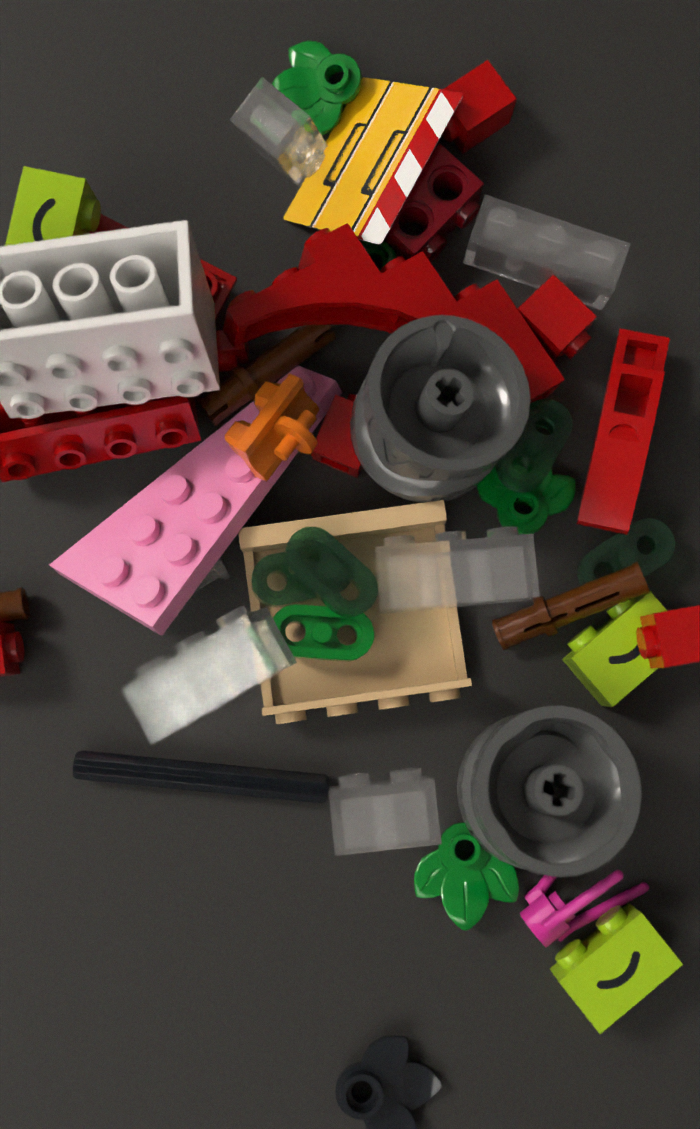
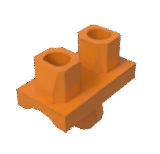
[225,374,320,482]

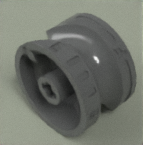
[350,315,530,503]
[457,705,642,877]

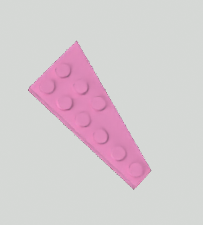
[49,366,342,636]

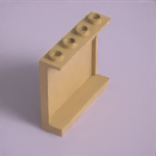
[238,500,472,724]

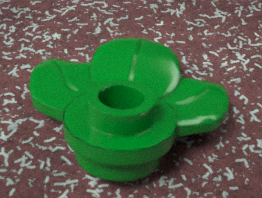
[267,41,362,141]
[476,442,576,536]
[414,822,519,931]

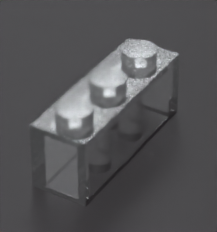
[463,194,631,310]
[373,526,540,614]
[122,606,297,745]

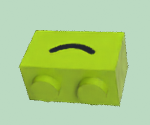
[5,166,101,246]
[562,591,667,707]
[550,903,683,1034]

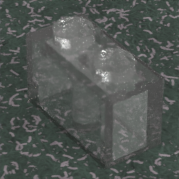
[230,77,327,185]
[329,768,442,856]

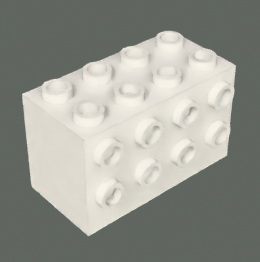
[0,220,220,419]

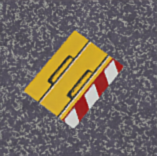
[283,77,463,244]

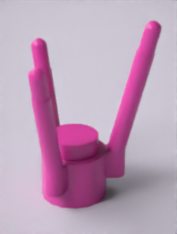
[520,870,649,948]

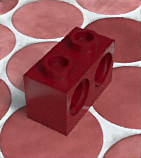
[384,143,484,262]

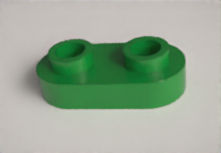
[269,604,374,662]

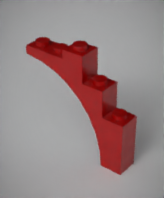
[223,223,565,408]

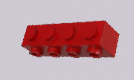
[0,396,201,483]

